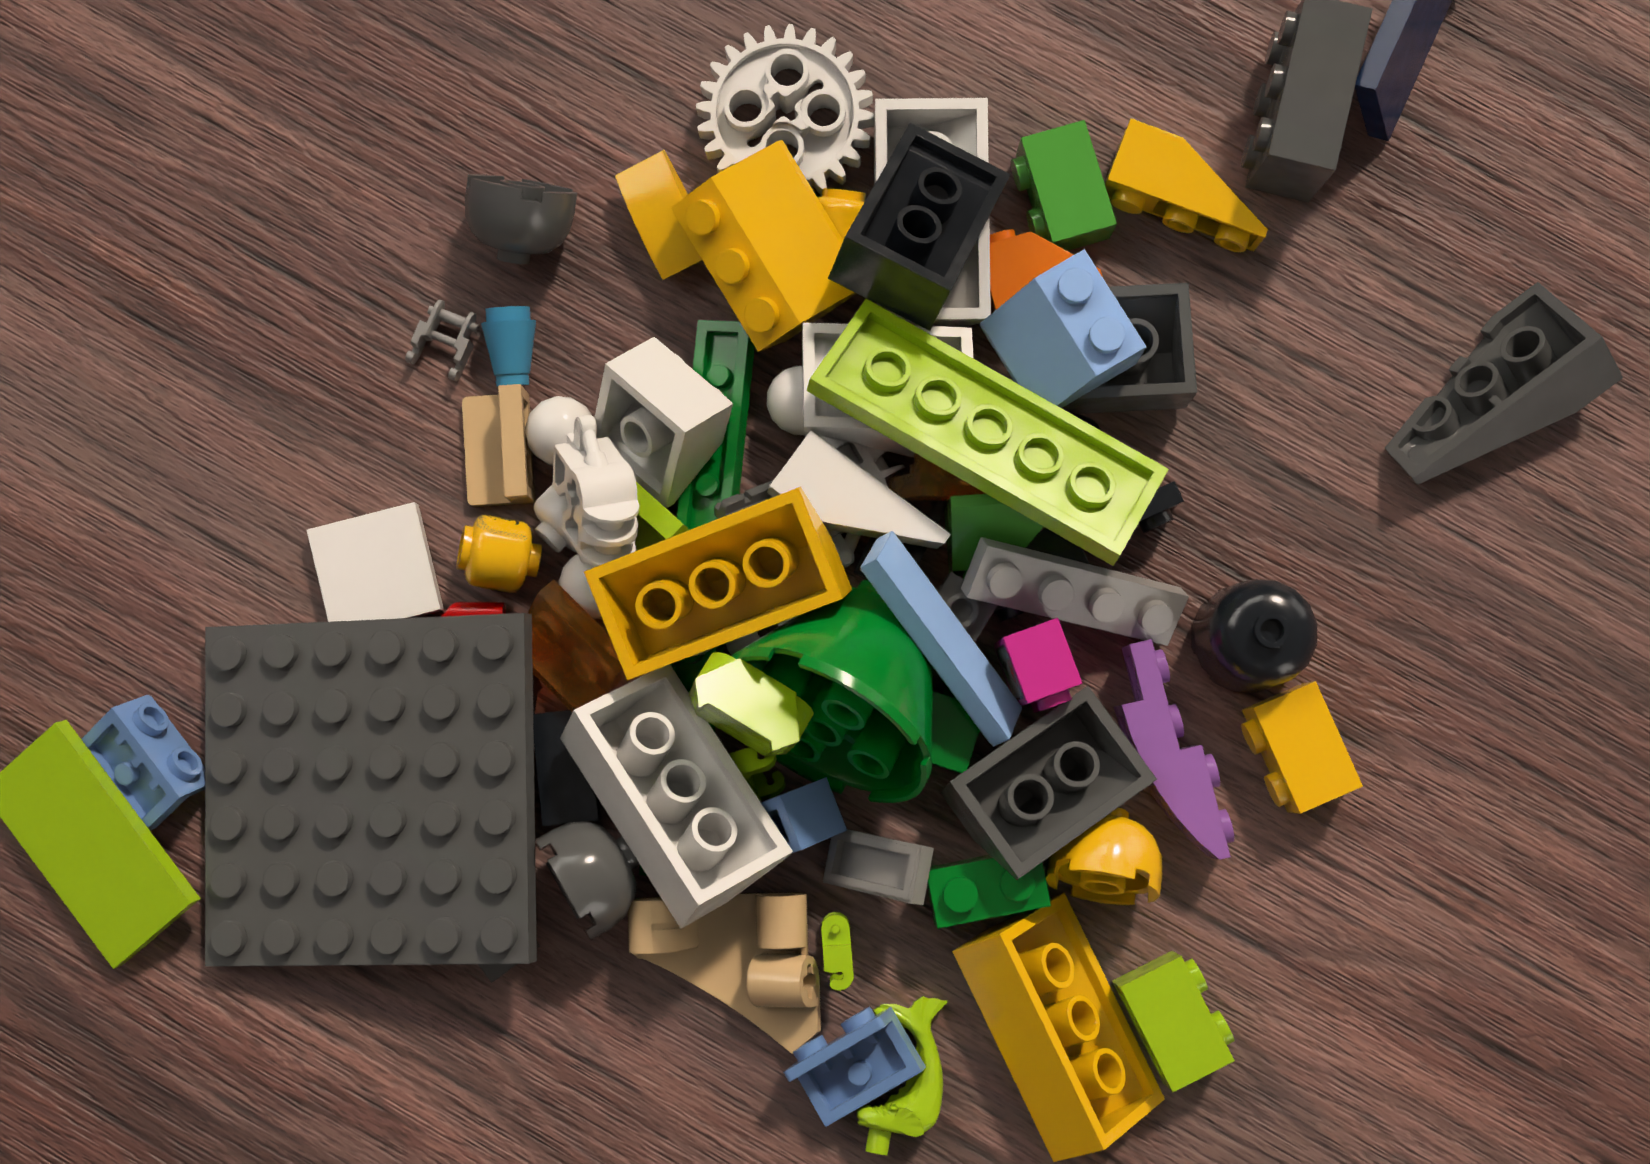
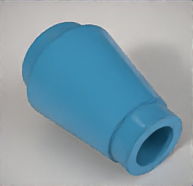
[481,306,536,387]

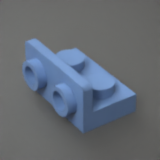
[82,695,205,831]

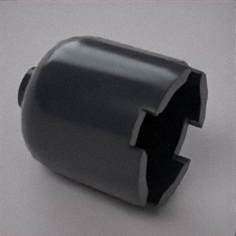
[1191,579,1318,693]

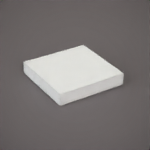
[307,502,444,622]

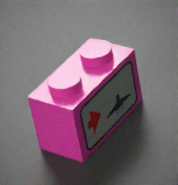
[994,618,1083,713]

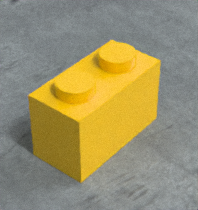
[1241,681,1363,814]

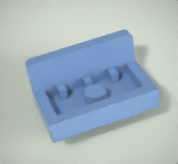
[783,1006,926,1127]

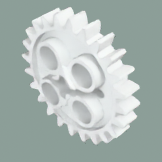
[696,24,874,196]

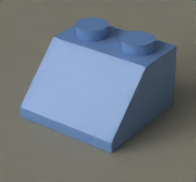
[980,249,1146,408]

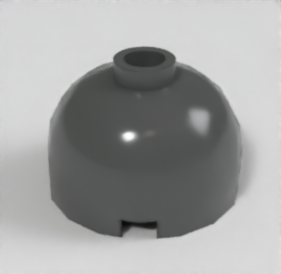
[465,174,577,264]
[535,821,640,940]

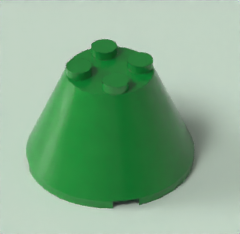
[732,580,933,803]

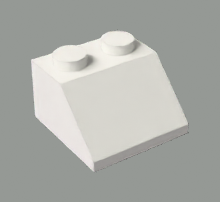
[594,337,733,509]

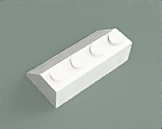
[874,98,991,327]
[560,664,793,929]

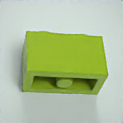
[1112,951,1235,1092]

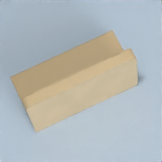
[462,384,535,507]

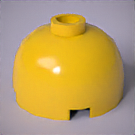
[1045,808,1163,905]

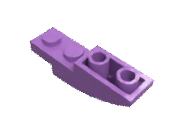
[1114,639,1234,860]

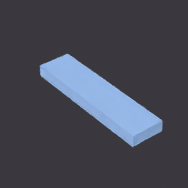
[860,530,1022,747]

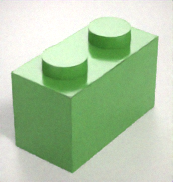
[1011,120,1117,251]

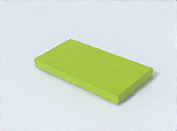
[0,720,201,969]

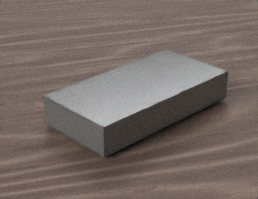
[823,829,934,905]

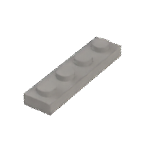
[961,537,1189,646]

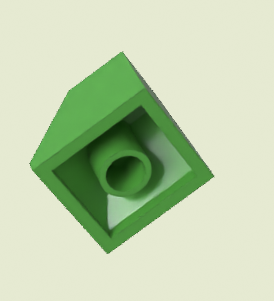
[944,494,1044,579]

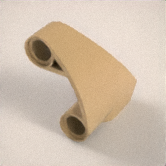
[628,893,821,1054]

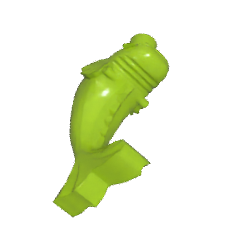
[857,996,948,1155]

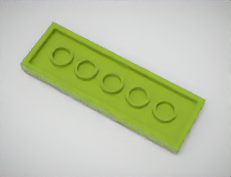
[806,299,1169,566]

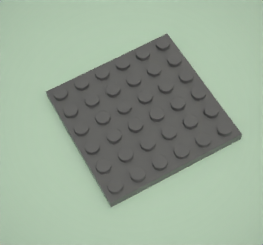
[205,613,537,966]

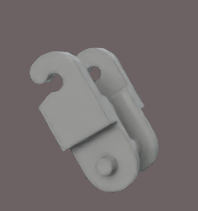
[405,299,479,382]

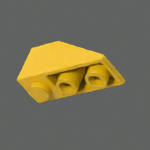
[1105,118,1268,252]

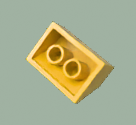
[670,140,857,352]

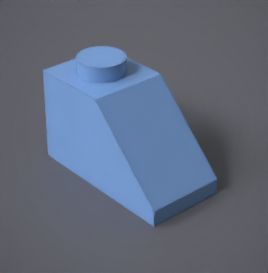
[761,777,847,853]

